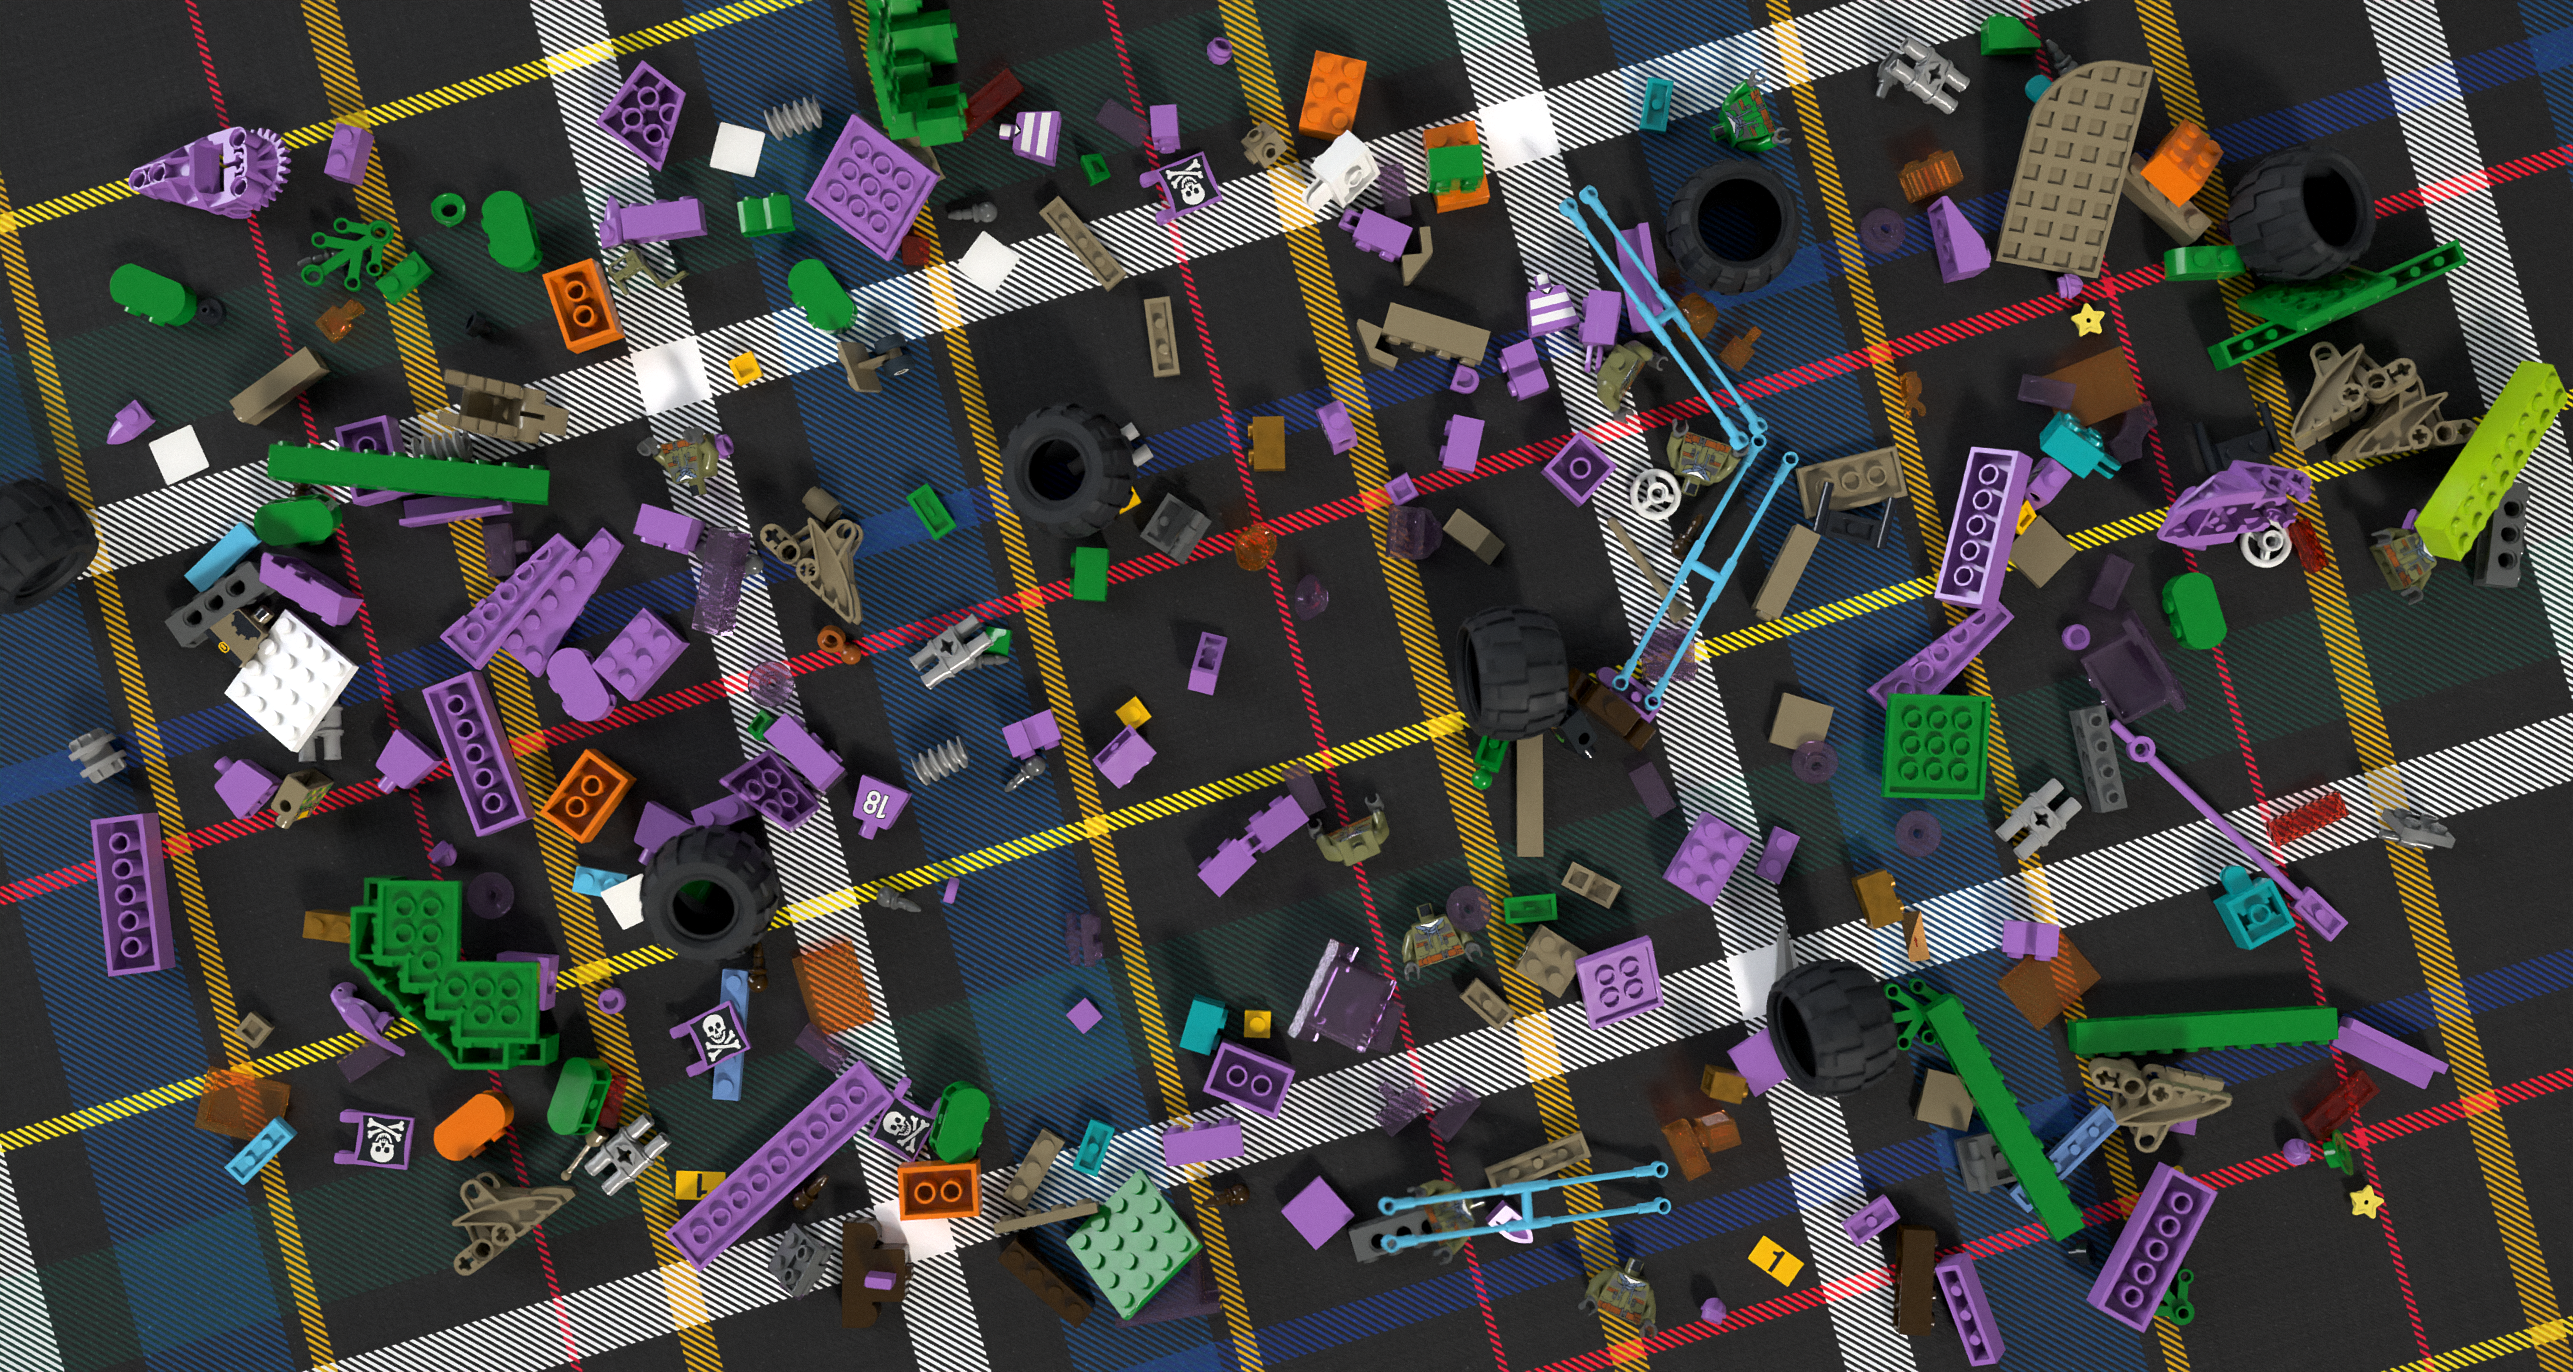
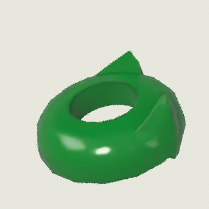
[431,193,466,228]

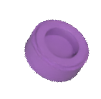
[2062,624,2090,650]
[943,877,960,904]
[598,987,626,1014]

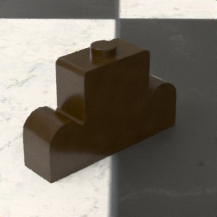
[1568,668,1656,752]
[842,1217,914,1328]

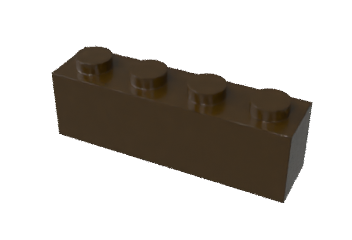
[1892,1224,1939,1336]
[998,1233,1096,1329]

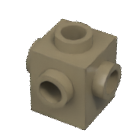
[1241,121,1288,168]

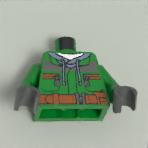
[1710,69,1792,153]

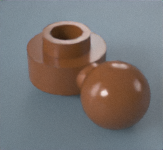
[817,625,861,665]

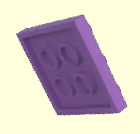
[1574,935,1665,1031]

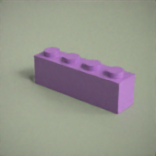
[1935,1252,2006,1366]

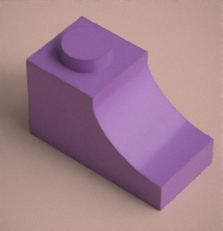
[1188,632,1227,695]

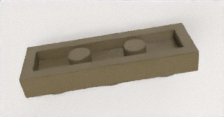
[1144,296,1180,378]
[1003,1127,1066,1209]

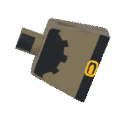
[204,605,274,668]

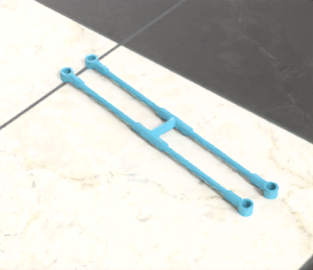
[1559,185,1768,450]
[1612,434,1799,711]
[1378,1161,1671,1252]

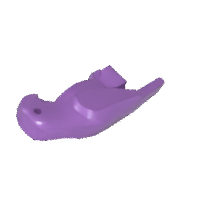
[330,982,405,1056]

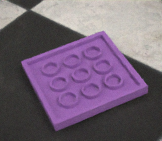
[805,113,941,261]

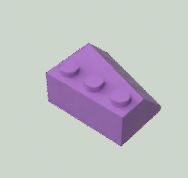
[595,60,686,172]
[259,552,363,627]
[719,748,822,833]

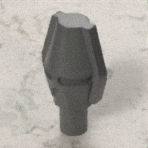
[1875,51,1905,99]

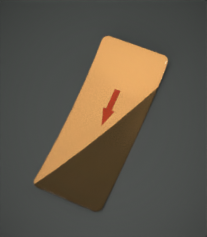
[1901,910,1930,962]

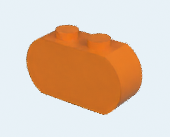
[434,1090,514,1161]

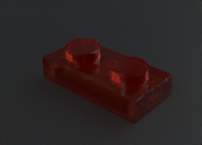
[2287,517,2330,574]
[596,1073,629,1129]

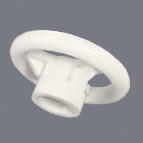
[1630,469,1681,520]
[2240,518,2292,568]

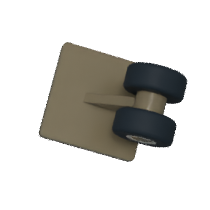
[836,333,915,393]

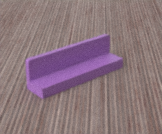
[1614,222,1666,334]
[399,496,513,528]
[2330,1016,2449,1089]

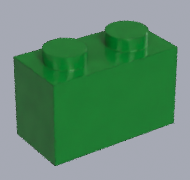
[1069,547,1110,602]

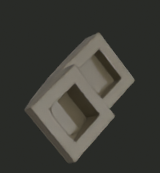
[1561,862,1622,909]

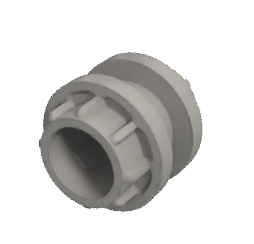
[68,728,127,783]

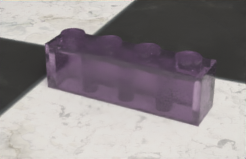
[691,527,751,636]

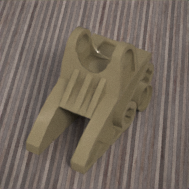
[2291,342,2417,453]
[437,370,570,444]
[2332,374,2477,463]
[760,518,864,625]
[2088,1057,2232,1153]
[452,1171,579,1276]

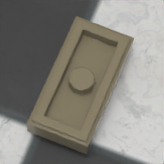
[1459,977,1516,1032]

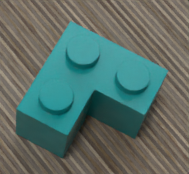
[1179,994,1228,1056]

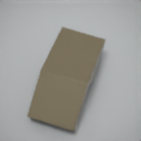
[1401,226,1433,286]
[1356,319,1398,371]
[1443,509,1505,565]

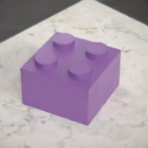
[1540,431,1618,507]
[633,503,706,555]

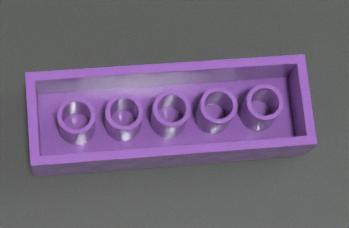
[1934,447,2033,611]
[422,671,537,837]
[90,813,176,977]
[2086,1162,2218,1333]

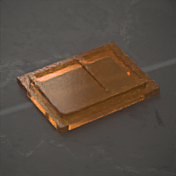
[2040,346,2144,427]
[1997,930,2101,1031]
[792,940,876,1038]
[194,1066,292,1141]

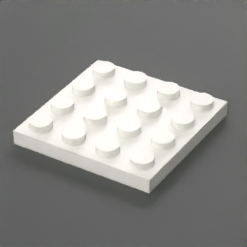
[225,609,359,753]

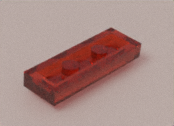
[964,68,1024,139]
[2264,791,2349,847]
[2301,1069,2381,1141]

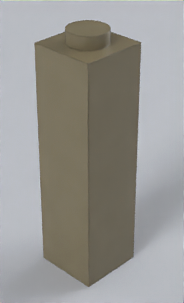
[229,346,331,425]
[1751,524,1821,622]

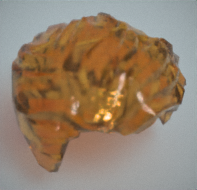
[1677,292,1719,341]
[1234,523,1277,571]

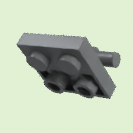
[1140,493,1212,565]
[2378,807,2456,850]
[1953,1131,2017,1194]
[767,1223,834,1297]

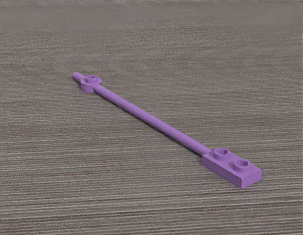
[2109,719,2348,942]

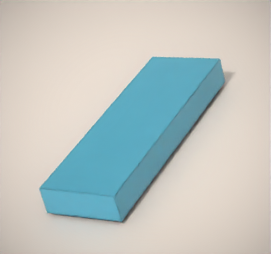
[184,522,262,592]
[224,1115,298,1185]

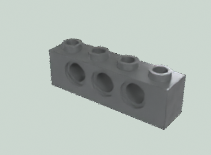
[2473,482,2530,589]
[164,561,276,648]
[2069,705,2128,813]
[1348,1205,1434,1263]

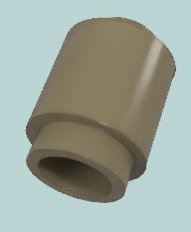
[802,486,842,524]

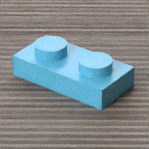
[572,865,631,897]

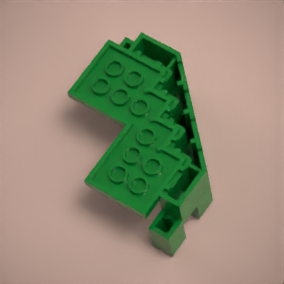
[865,0,969,147]
[350,875,559,1070]

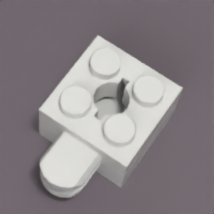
[1301,130,1381,211]

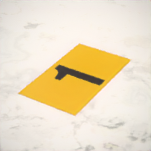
[675,1171,726,1200]
[1747,1235,1804,1287]

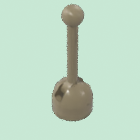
[561,1124,609,1181]

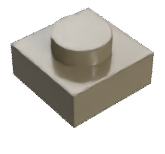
[235,1011,275,1048]

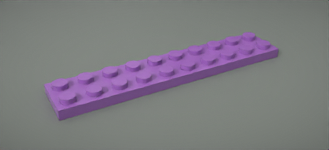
[665,1058,895,1273]

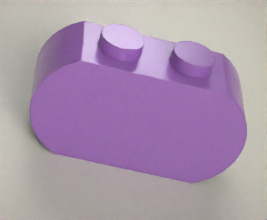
[547,648,617,721]

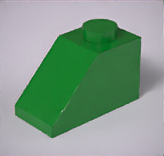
[1981,13,2041,55]

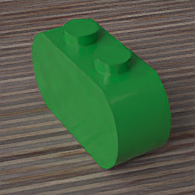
[481,191,543,272]
[2164,245,2246,281]
[788,259,858,335]
[110,263,198,327]
[254,493,342,548]
[2162,572,2227,650]
[547,1057,612,1135]
[929,1081,990,1164]

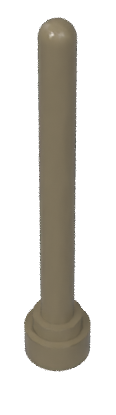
[1607,517,1691,624]

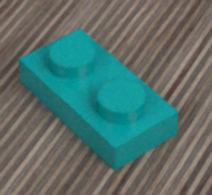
[1639,77,1674,134]
[1072,1118,1116,1177]

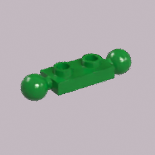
[1471,736,1509,790]

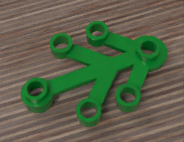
[301,218,394,292]
[1883,978,1961,1051]
[2153,1267,2195,1325]

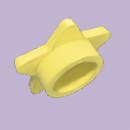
[2071,303,2105,337]
[2350,1185,2384,1219]

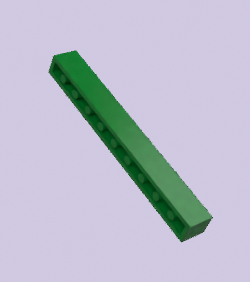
[2207,239,2468,372]
[267,441,551,505]
[1919,994,2085,1242]
[2067,1005,2339,1058]

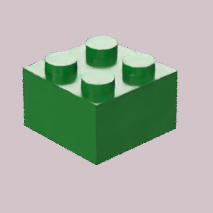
[1425,144,1484,196]

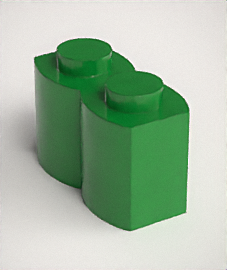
[737,192,796,237]

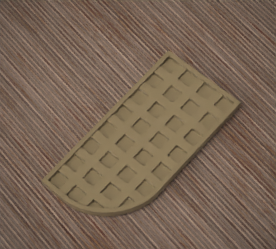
[1993,60,2154,279]

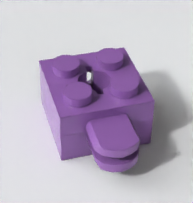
[1578,289,1622,374]
[497,951,559,1011]

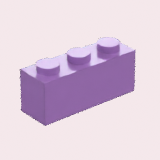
[620,196,708,245]
[763,713,845,791]
[1162,1117,1245,1167]

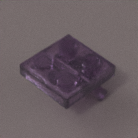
[1641,629,1698,682]
[1065,910,1103,967]

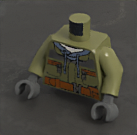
[1597,340,1668,424]
[1667,418,1750,497]
[637,426,719,497]
[2369,527,2437,605]
[1307,794,1389,866]
[1401,903,1483,981]
[1407,1180,1485,1265]
[1578,1256,1658,1340]

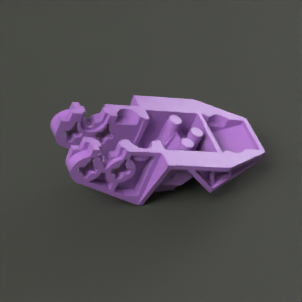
[2156,460,2312,548]

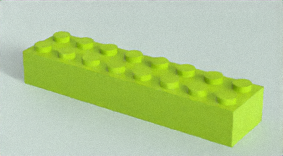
[2414,360,2568,561]

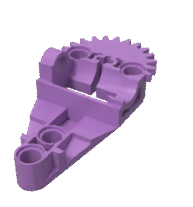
[128,127,291,219]

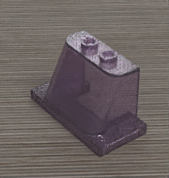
[2080,609,2188,726]
[1287,938,1397,1053]
[1115,1239,1222,1329]

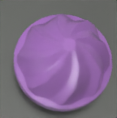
[1207,37,1232,65]
[2057,273,2083,300]
[714,434,734,459]
[428,840,457,867]
[2283,1138,2311,1165]
[1700,1298,1727,1325]

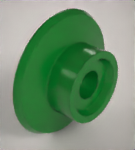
[2323,1129,2353,1176]

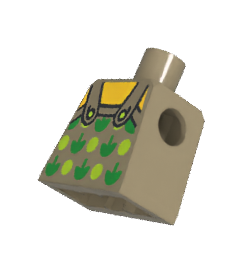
[271,767,334,829]

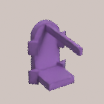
[2402,509,2421,533]

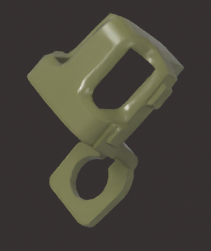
[608,248,690,296]

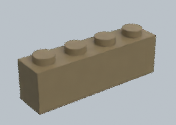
[2121,152,2212,247]
[1381,302,1491,367]

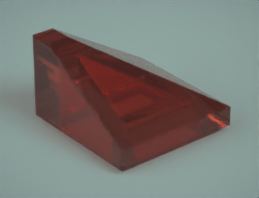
[902,236,930,266]

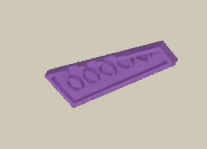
[501,528,625,677]
[440,533,581,670]
[1867,601,2014,710]

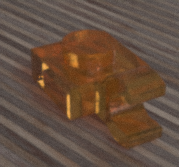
[315,299,366,343]
[1718,326,1762,373]
[1899,371,1926,419]

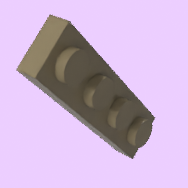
[1039,195,1127,292]
[1485,1130,1591,1188]
[993,1197,1100,1234]

